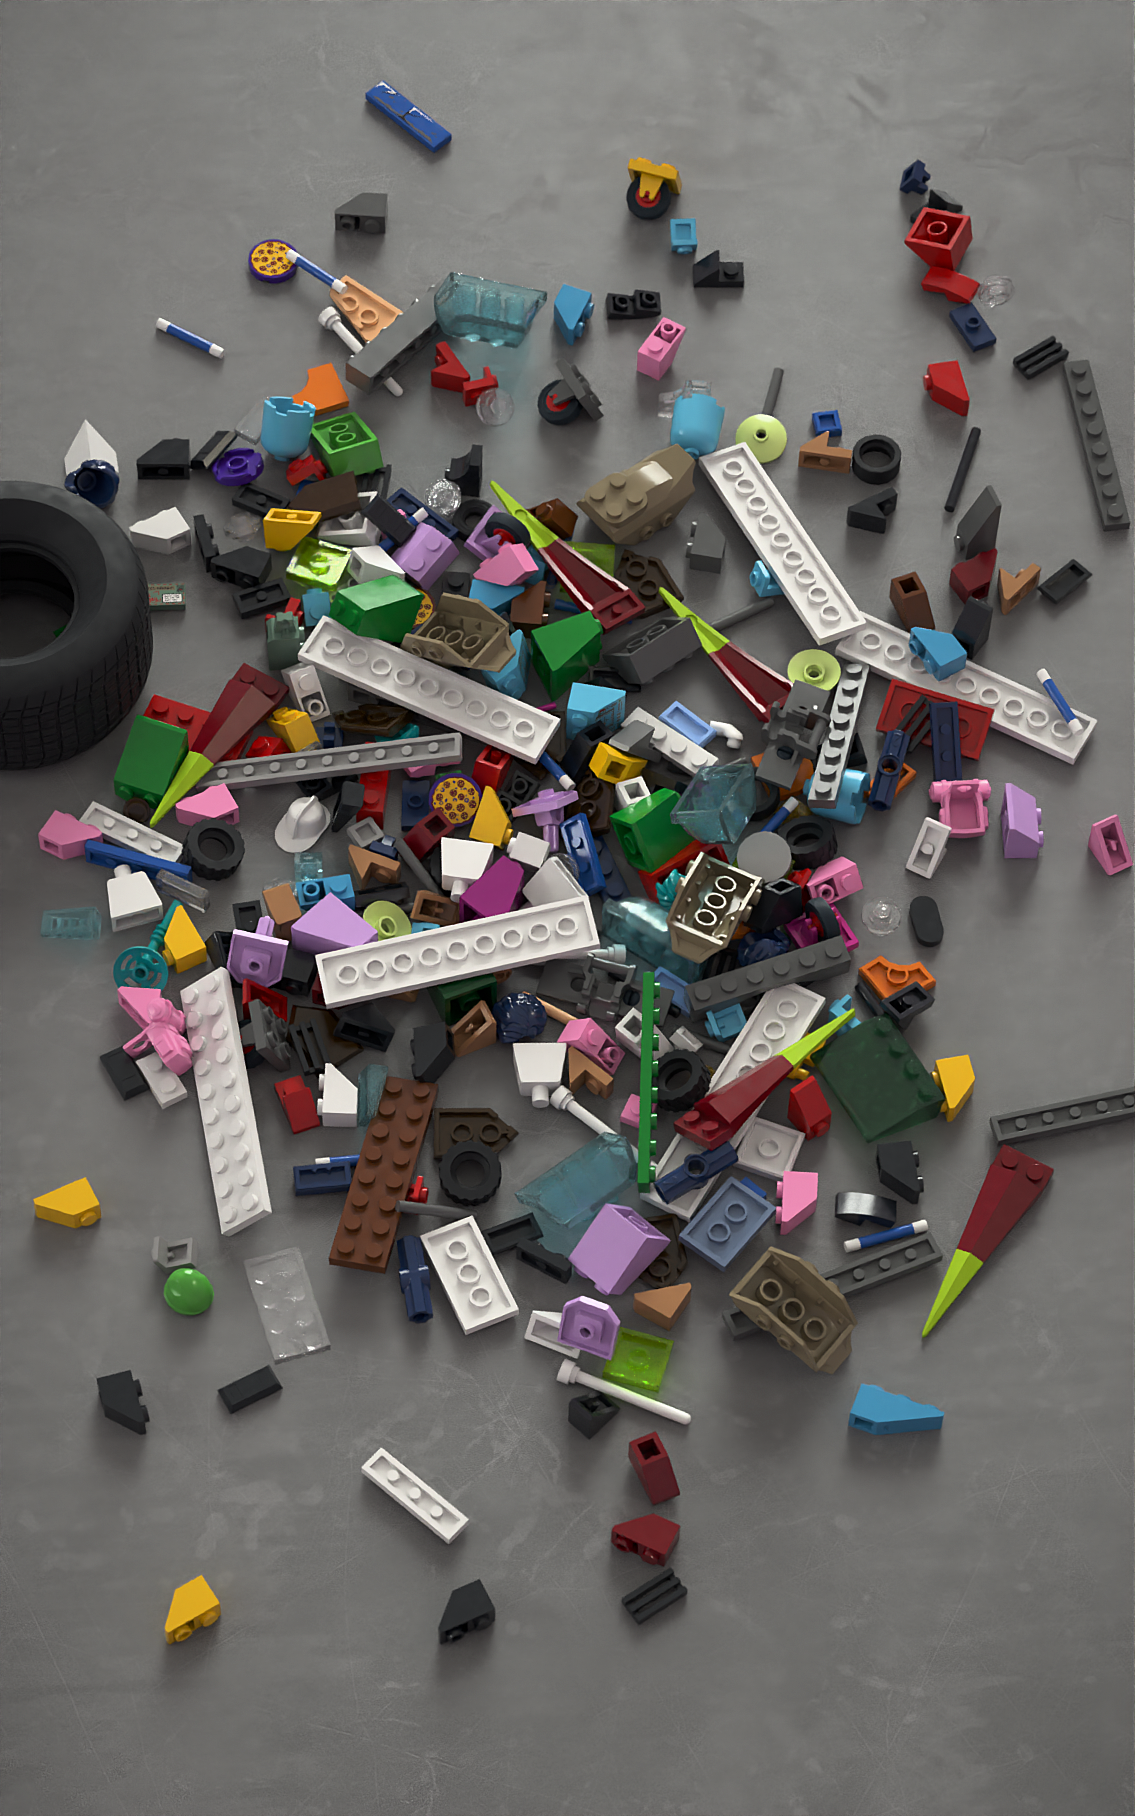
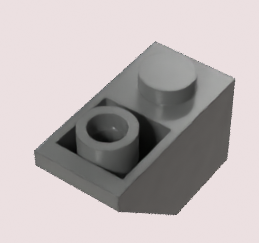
[335,192,388,233]
[686,512,726,574]

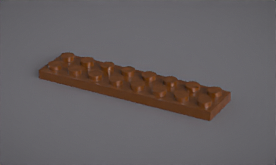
[329,1075,439,1274]

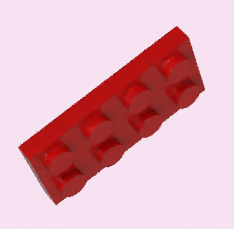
[876,679,995,762]
[143,694,253,762]

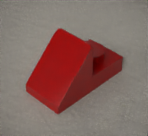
[431,341,470,393]
[274,1075,320,1135]

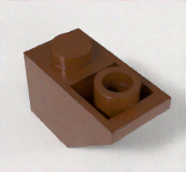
[525,498,578,540]
[889,571,935,633]
[510,581,551,639]

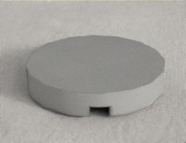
[737,831,792,886]

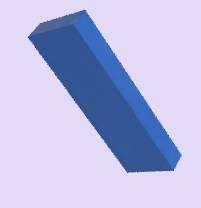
[559,813,607,896]

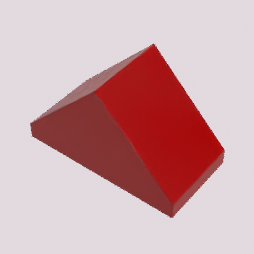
[242,978,287,1022]

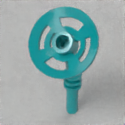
[113,900,183,991]

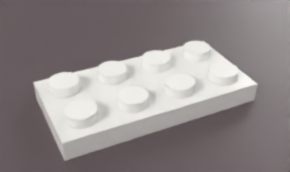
[420,1216,519,1335]

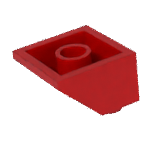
[904,207,973,271]

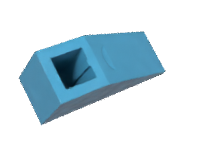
[848,1383,945,1435]

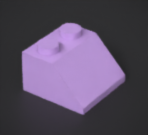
[390,522,460,591]
[1000,783,1044,858]

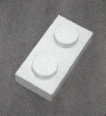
[136,1051,188,1109]

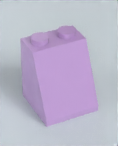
[291,892,378,955]
[567,1204,671,1296]

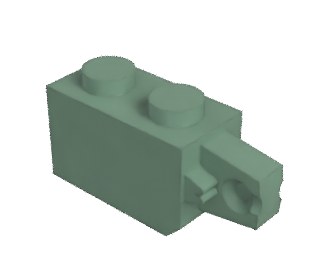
[266,612,305,671]

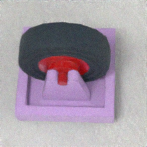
[463,505,531,561]

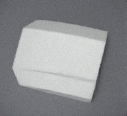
[315,491,381,546]

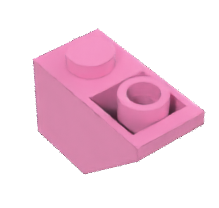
[637,317,686,381]
[473,543,539,586]
[175,783,240,826]
[38,810,104,860]
[806,856,863,904]
[557,1018,625,1075]
[775,1171,818,1235]

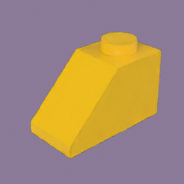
[263,508,321,551]
[469,786,514,850]
[162,905,207,974]
[33,1177,101,1229]

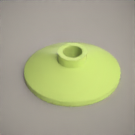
[735,415,787,464]
[787,649,841,691]
[363,901,412,941]

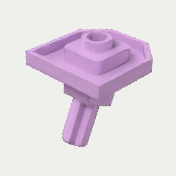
[511,788,579,854]
[227,916,289,987]
[557,1296,620,1360]

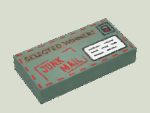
[147,583,186,611]

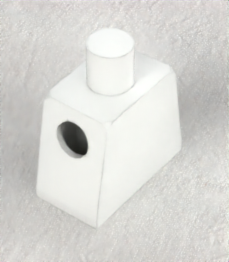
[441,837,494,903]
[519,856,589,910]
[107,865,164,932]
[513,1043,567,1108]

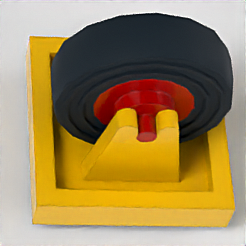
[626,157,682,220]

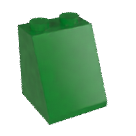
[329,575,424,643]
[531,611,603,702]
[113,714,189,809]
[609,788,694,873]

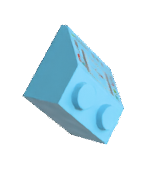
[480,629,531,700]
[566,682,626,740]

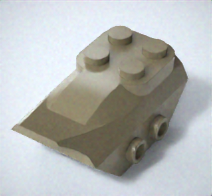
[576,443,696,545]
[400,593,516,673]
[665,852,765,964]
[729,1247,858,1375]

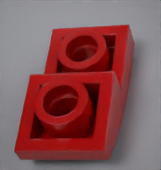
[921,266,981,304]

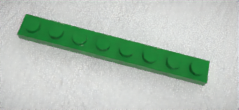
[638,972,661,1193]

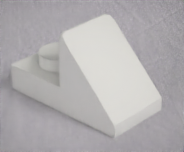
[905,817,952,879]

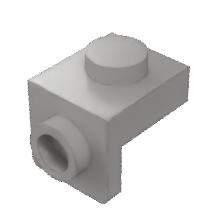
[151,1236,198,1274]

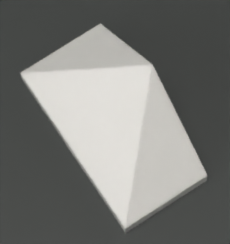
[524,1310,581,1359]

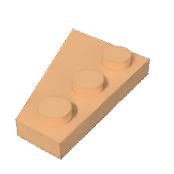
[329,275,404,342]

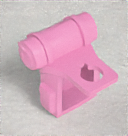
[928,779,991,838]
[122,998,193,1076]

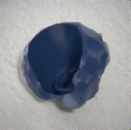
[64,459,120,509]
[737,928,791,967]
[491,992,547,1044]

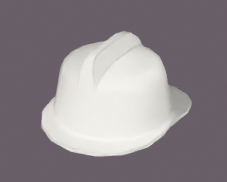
[275,795,330,853]

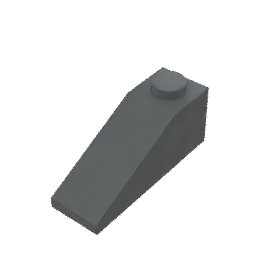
[954,485,1002,560]

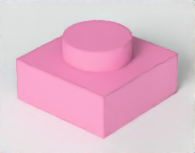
[620,1094,657,1129]

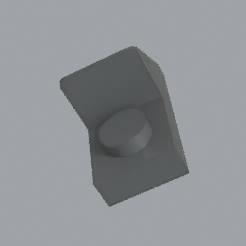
[608,720,663,763]

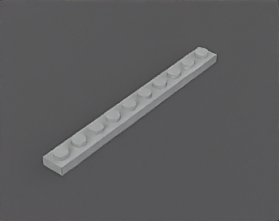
[196,732,462,793]

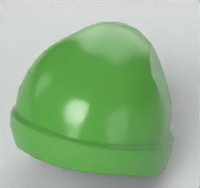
[164,1268,214,1316]

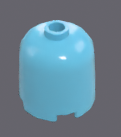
[670,393,725,460]
[260,396,316,461]
[803,769,870,824]

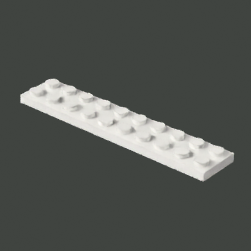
[698,442,867,646]
[835,611,1098,765]
[298,615,560,765]
[315,895,600,1009]
[180,967,272,1237]
[640,983,826,1223]

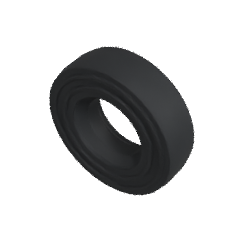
[452,499,492,542]

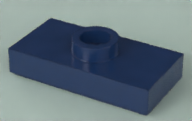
[949,302,996,352]
[401,780,430,831]
[293,1161,352,1196]

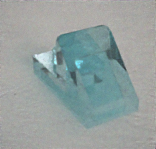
[294,852,323,883]

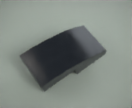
[606,289,661,320]
[497,770,541,824]
[296,774,359,801]
[835,1192,897,1229]

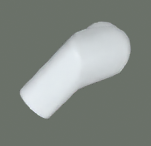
[710,721,743,749]

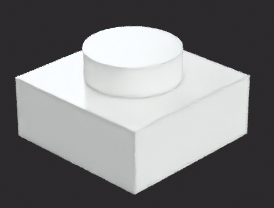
[670,1026,703,1053]

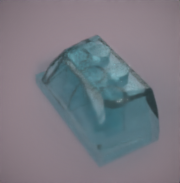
[434,272,547,348]
[670,763,756,844]
[602,896,705,984]
[514,1131,637,1229]

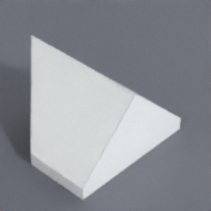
[64,419,119,476]

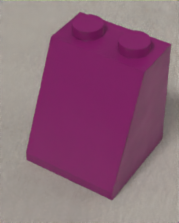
[459,855,524,923]

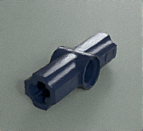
[868,729,910,812]
[654,1141,738,1205]
[396,1235,433,1324]

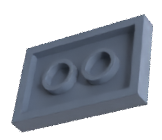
[678,1176,776,1272]

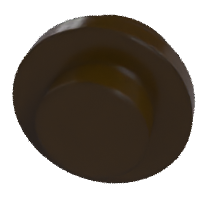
[123,797,150,824]

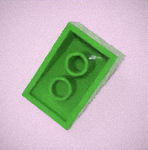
[310,411,384,477]

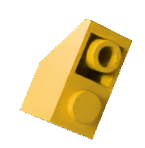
[266,707,320,753]
[588,742,648,784]
[930,1055,975,1122]
[165,1575,221,1645]

